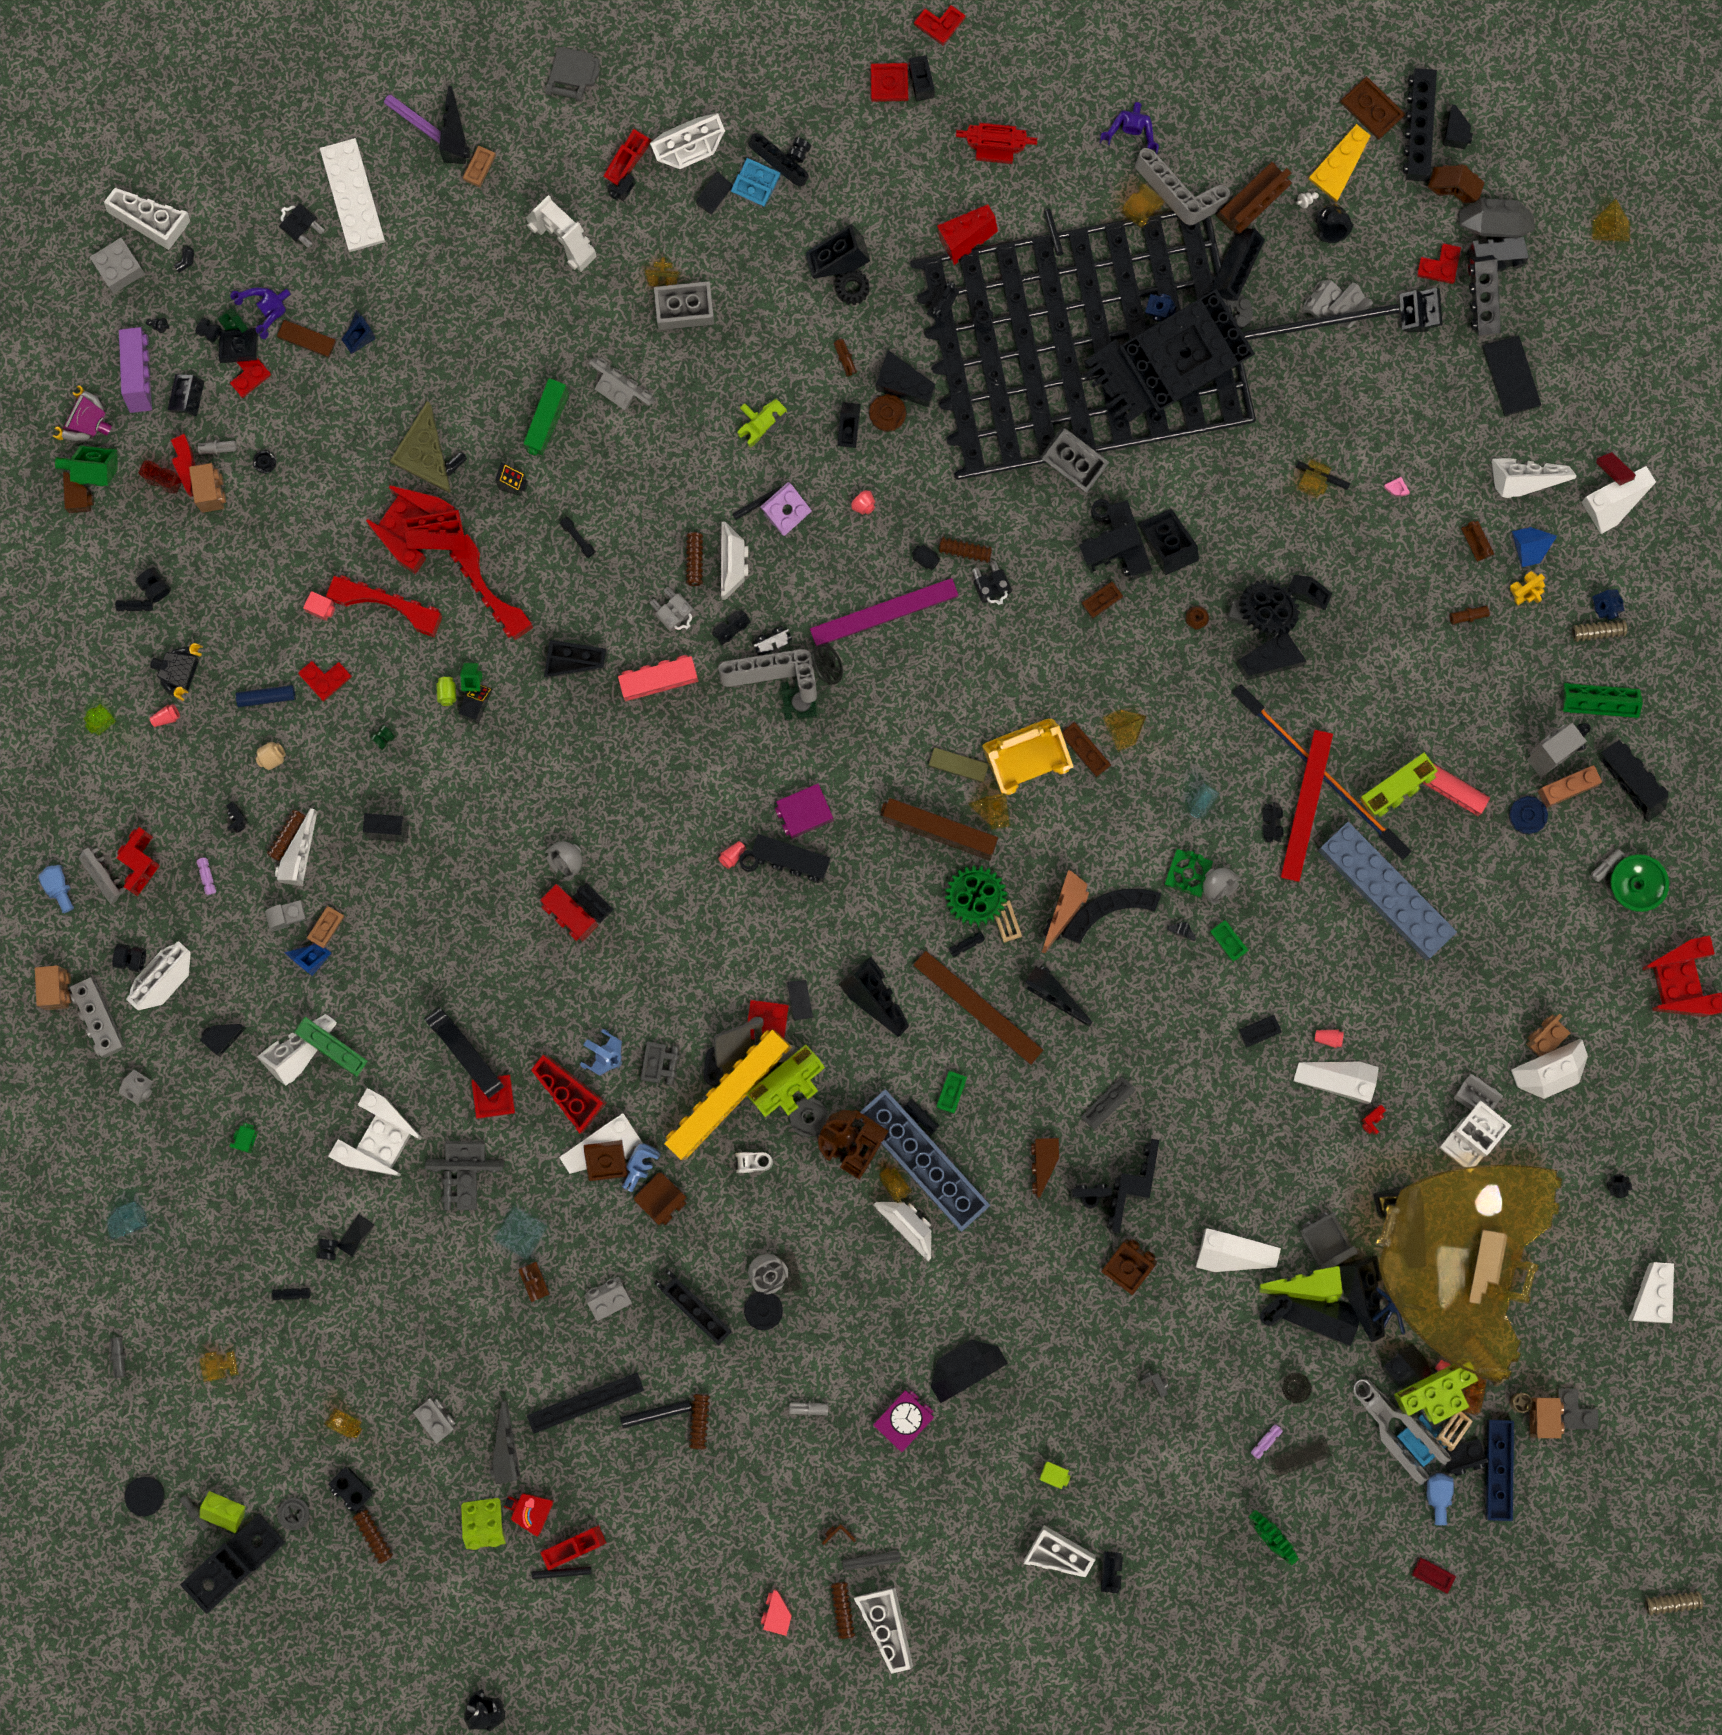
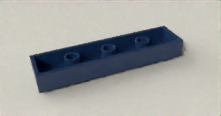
[1486,1420,1514,1521]

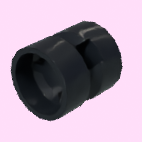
[135,567,171,603]
[112,943,146,973]

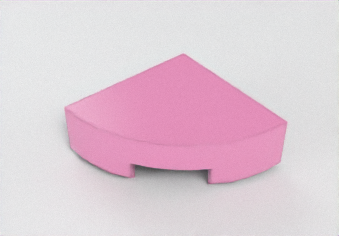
[1384,477,1410,496]

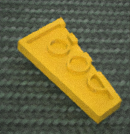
[1308,124,1371,202]

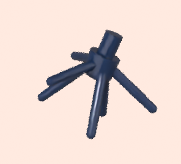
[1372,1287,1425,1335]

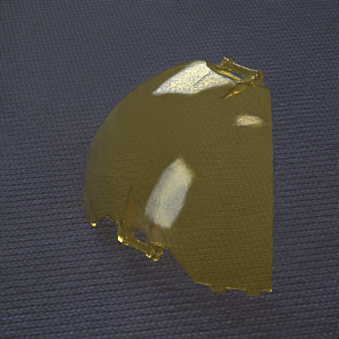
[1377,1165,1562,1383]

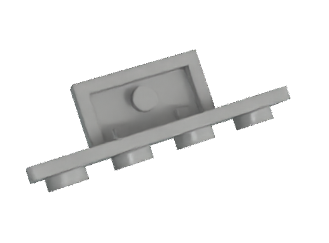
[589,358,657,410]

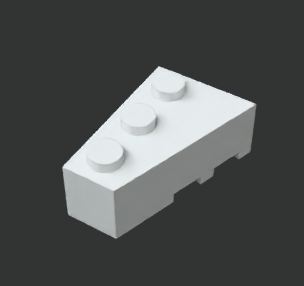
[1628,1262,1674,1323]
[1024,1525,1096,1577]

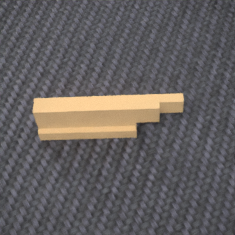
[1469,1230,1507,1304]

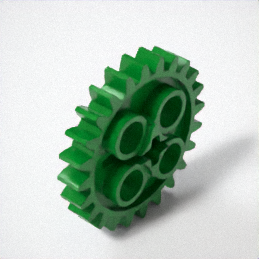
[945,865,1007,928]
[1248,1510,1299,1566]

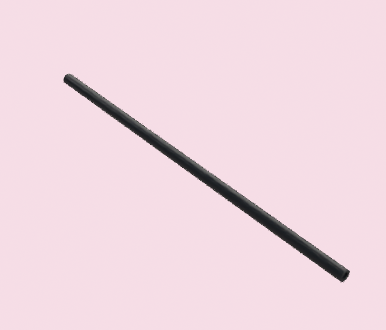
[1084,304,1399,369]

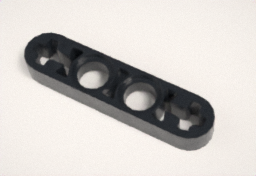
[748,133,809,186]

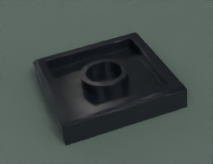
[219,328,258,363]

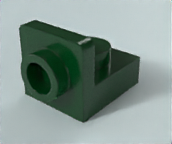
[217,307,248,333]

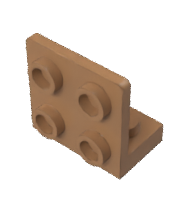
[1526,1014,1570,1057]

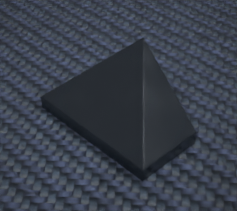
[337,1214,375,1257]

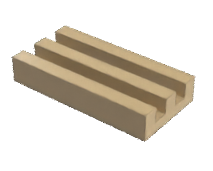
[994,900,1022,943]
[1436,1411,1473,1451]

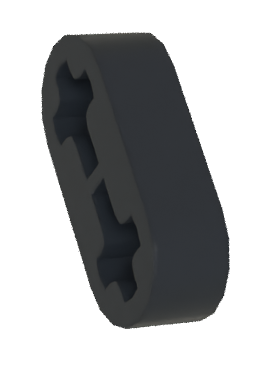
[1260,1295,1294,1327]

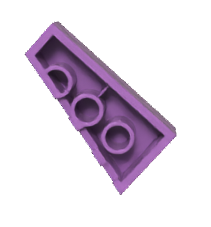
[119,327,152,413]

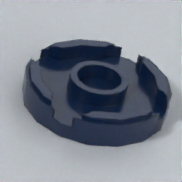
[1509,796,1548,835]

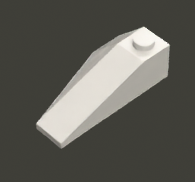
[1492,458,1576,498]
[1581,466,1656,534]
[275,809,317,886]
[257,1014,336,1086]
[1293,1062,1379,1104]
[1196,1228,1281,1272]

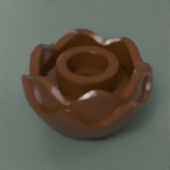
[1186,606,1209,630]

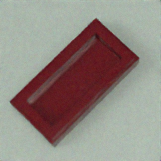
[1596,452,1636,486]
[1411,1557,1456,1594]

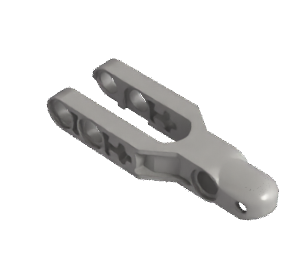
[1353,1379,1451,1485]

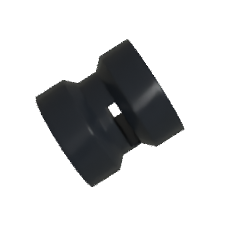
[787,137,811,163]
[195,318,222,343]
[316,1239,338,1260]

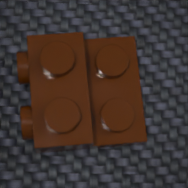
[1101,1238,1157,1295]

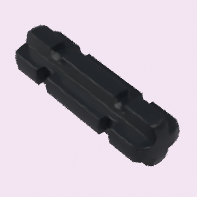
[115,600,153,611]
[949,931,985,957]
[272,1288,311,1300]

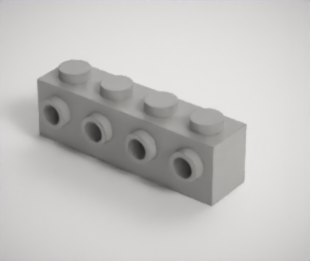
[70,977,126,1058]

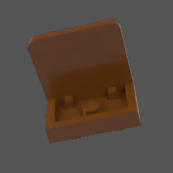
[634,1173,688,1226]

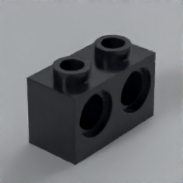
[908,55,935,102]
[328,1466,375,1512]

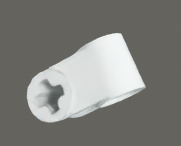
[735,1152,773,1173]

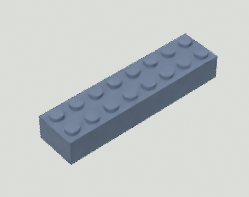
[1318,822,1457,961]
[859,1089,990,1232]

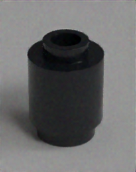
[912,544,941,571]

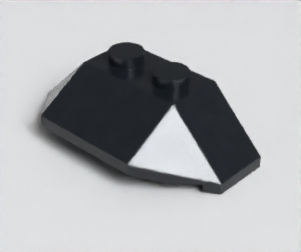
[931,1339,1008,1404]

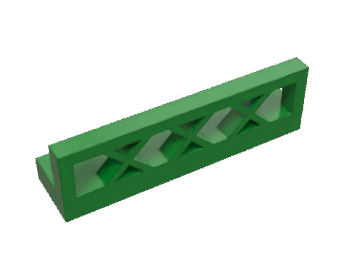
[1562,683,1643,718]

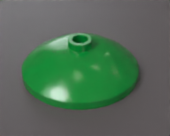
[1611,854,1669,912]

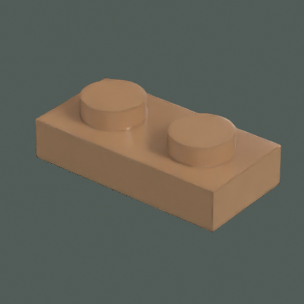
[463,146,496,187]
[307,906,344,949]

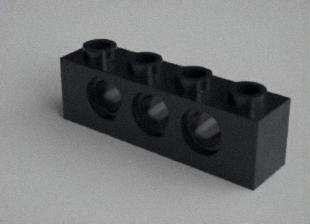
[1468,255,1501,336]

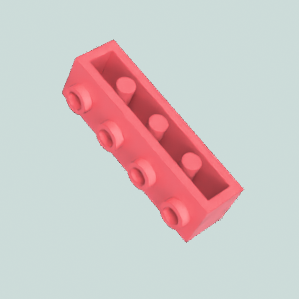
[618,655,698,702]

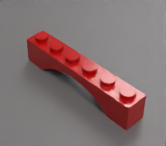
[449,534,533,640]
[326,575,442,638]

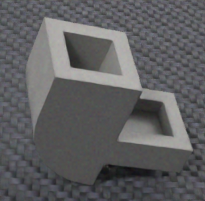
[265,900,306,932]

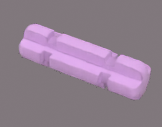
[197,858,216,895]
[1251,1425,1283,1459]

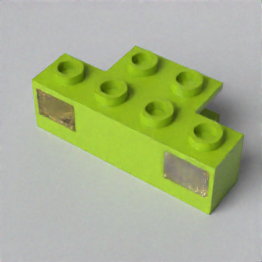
[1360,752,1438,818]
[746,1045,825,1117]
[1394,1359,1478,1425]

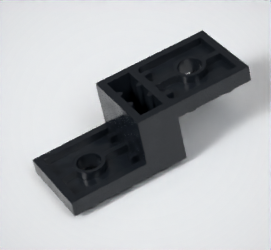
[1107,1139,1160,1234]
[180,1513,286,1614]

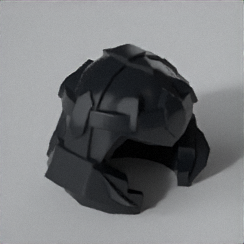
[1315,204,1354,243]
[464,1689,506,1731]

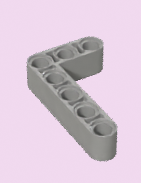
[1135,148,1230,225]
[718,649,817,703]

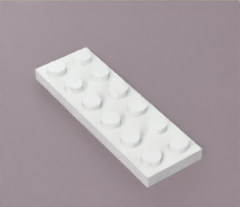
[320,138,385,252]

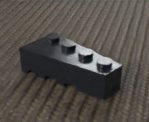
[1600,740,1669,823]

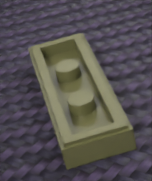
[929,747,989,783]

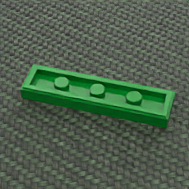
[293,1017,368,1077]

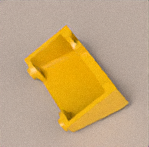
[982,719,1073,795]

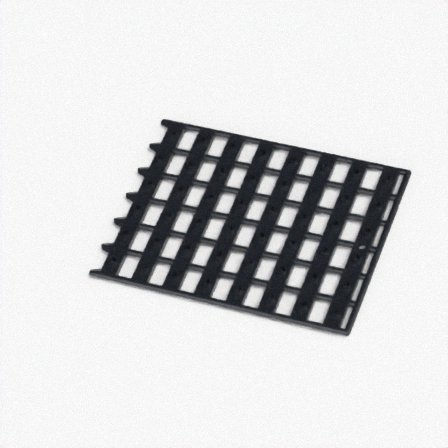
[910,211,1256,480]

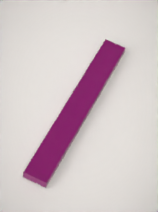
[810,578,959,646]

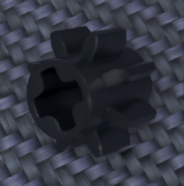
[1607,1174,1632,1198]

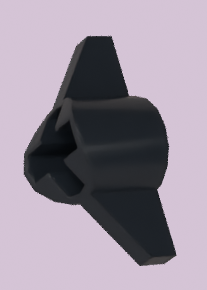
[1166,922,1196,941]

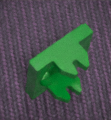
[1164,849,1213,898]

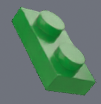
[1209,920,1249,963]
[936,1071,967,1114]

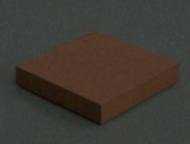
[584,1140,628,1181]

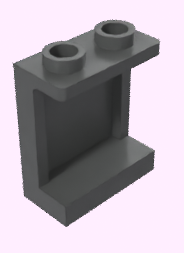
[1298,1211,1358,1269]

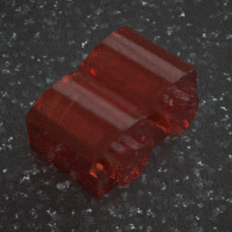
[138,460,182,494]

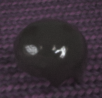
[1282,1373,1312,1403]

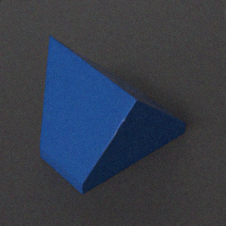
[1512,527,1557,567]
[285,944,331,976]

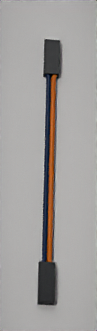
[1232,684,1412,861]

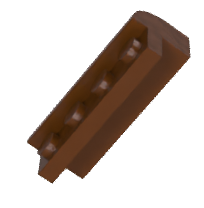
[1216,162,1292,234]

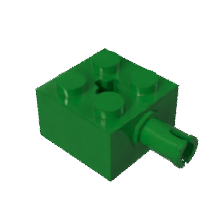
[55,445,118,487]

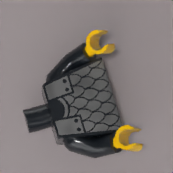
[150,643,203,701]

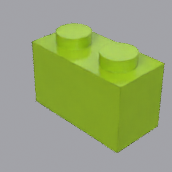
[199,1491,245,1533]

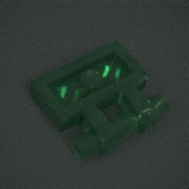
[780,681,817,721]

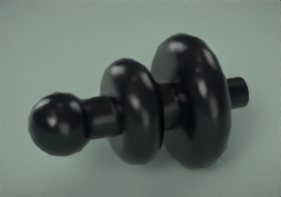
[146,318,170,333]

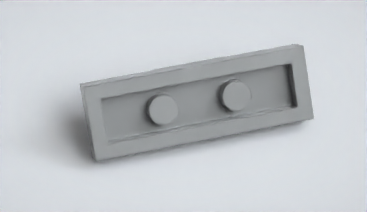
[79,848,126,904]

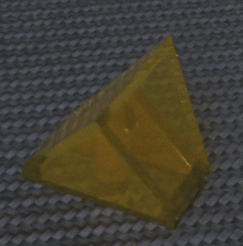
[1592,198,1630,242]
[1103,710,1146,752]
[968,793,1010,829]

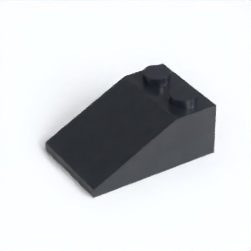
[806,224,870,279]
[1138,509,1199,576]

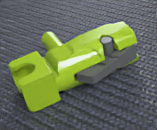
[737,399,787,448]

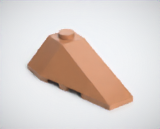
[1042,870,1089,953]

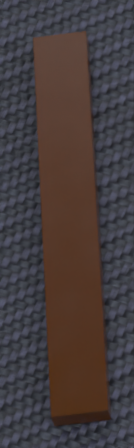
[913,951,1043,1065]

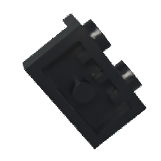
[168,374,204,416]
[1445,1439,1489,1476]

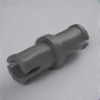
[109,1337,126,1378]

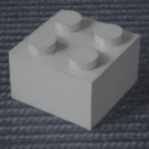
[90,238,145,294]

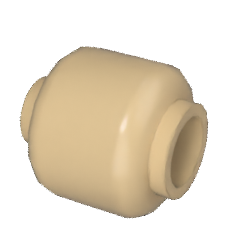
[256,742,285,770]

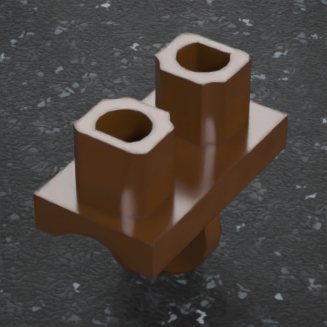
[518,1262,550,1302]

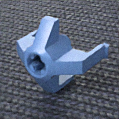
[580,1029,622,1076]

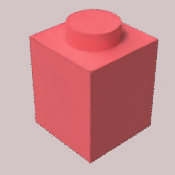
[303,591,335,621]

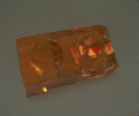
[1462,1377,1486,1415]

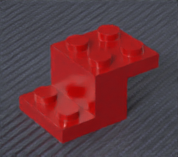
[116,827,160,897]

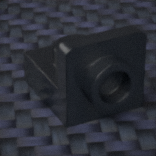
[607,174,636,201]
[226,801,248,833]

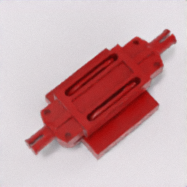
[956,123,1038,164]

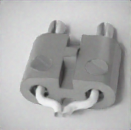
[650,587,695,632]

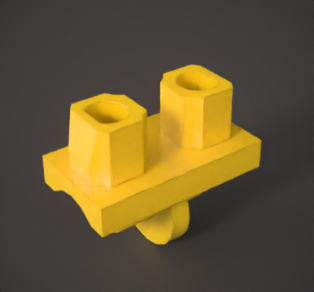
[1510,571,1545,606]

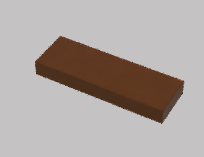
[277,320,337,358]
[1062,722,1111,778]

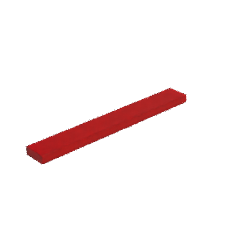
[1280,730,1333,882]

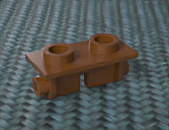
[1461,521,1494,562]

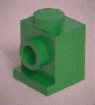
[460,663,482,691]
[229,1122,258,1154]

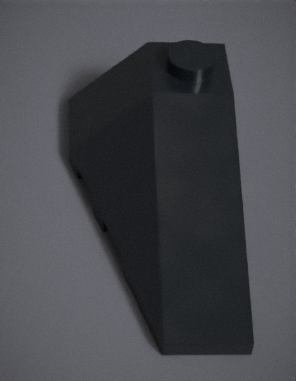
[839,957,909,1037]
[1024,965,1092,1027]
[1339,1255,1385,1342]
[1277,1298,1360,1347]

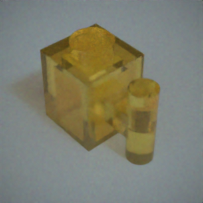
[1297,459,1332,498]
[199,1351,239,1382]

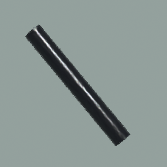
[1044,209,1063,256]
[1296,461,1351,490]
[732,486,782,520]
[532,1566,592,1579]

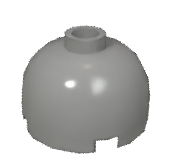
[545,841,583,880]
[1203,868,1241,905]
[748,1254,788,1294]

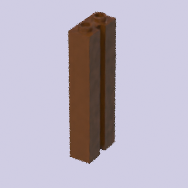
[880,798,998,861]

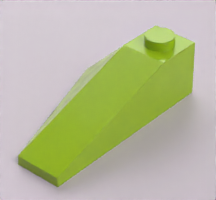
[1259,1266,1342,1303]

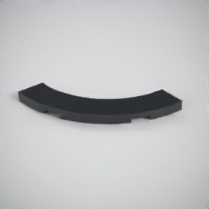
[1062,889,1162,944]

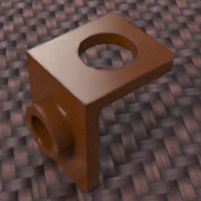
[822,1524,857,1545]

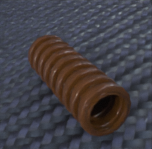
[686,532,703,586]
[939,537,992,563]
[267,810,306,861]
[689,1394,710,1450]
[352,1509,394,1564]
[830,1582,855,1639]

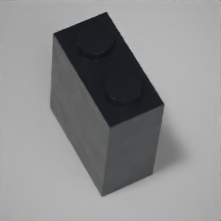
[363,813,409,843]

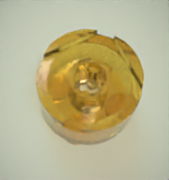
[1121,183,1165,228]

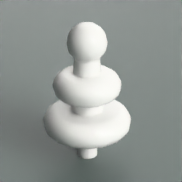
[1296,192,1319,208]

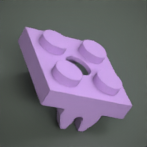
[760,482,812,536]

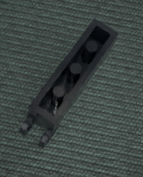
[1091,499,1152,581]
[739,834,831,883]
[654,1269,732,1346]

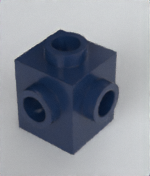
[1145,294,1176,322]
[1592,589,1625,620]

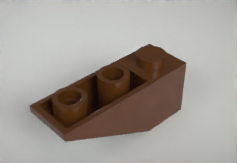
[1031,1138,1059,1198]

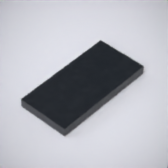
[1482,336,1541,416]

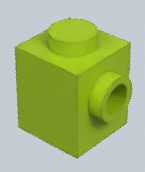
[1039,1461,1071,1489]

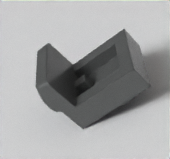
[1139,1371,1169,1398]

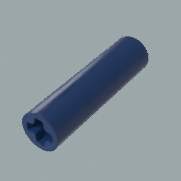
[236,685,296,708]

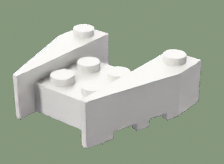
[526,195,597,272]
[328,1088,422,1176]

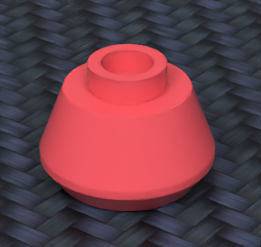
[851,490,875,515]

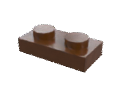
[1081,582,1123,619]

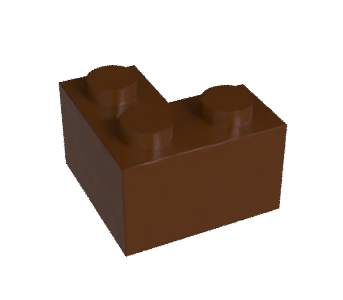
[1428,164,1485,203]

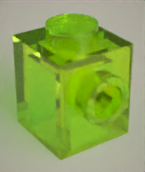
[83,704,116,736]

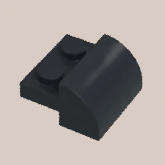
[1399,288,1443,333]

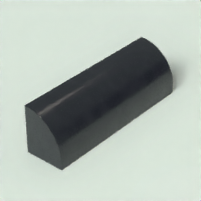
[1210,228,1265,301]

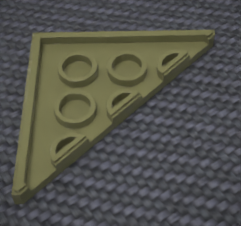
[390,401,451,493]

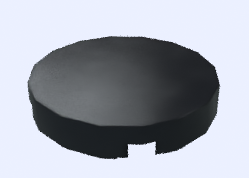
[744,1292,783,1331]
[124,1476,165,1517]

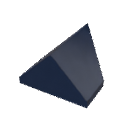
[342,310,376,354]

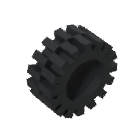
[836,270,869,305]

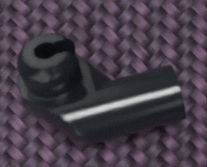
[174,246,194,273]
[1576,723,1591,751]

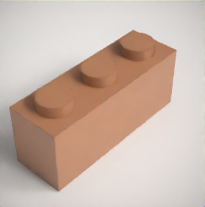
[1538,765,1602,808]

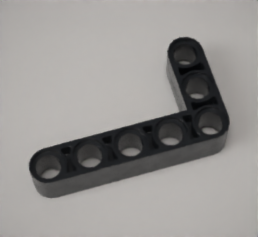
[424,1006,504,1099]

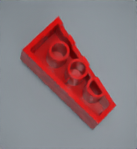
[531,1055,607,1134]

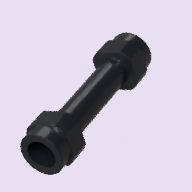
[559,517,596,559]

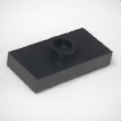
[1238,1015,1282,1048]

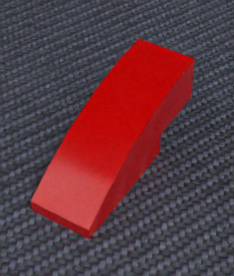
[604,129,652,186]
[171,434,195,497]
[540,1525,607,1571]

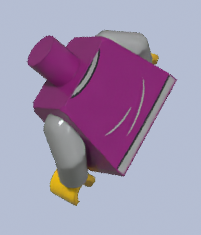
[53,386,112,441]

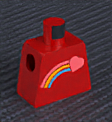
[504,1493,554,1537]

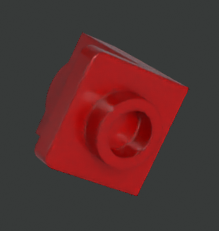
[1361,1105,1386,1135]

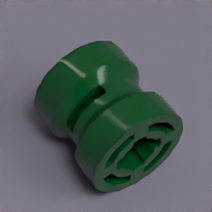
[369,724,396,750]

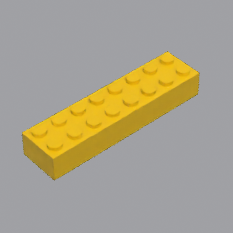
[664,1030,792,1160]

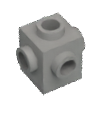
[119,1070,153,1105]

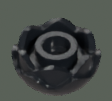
[253,450,276,474]

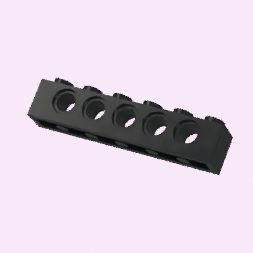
[1403,68,1437,182]

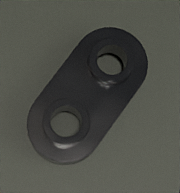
[703,1047,724,1086]

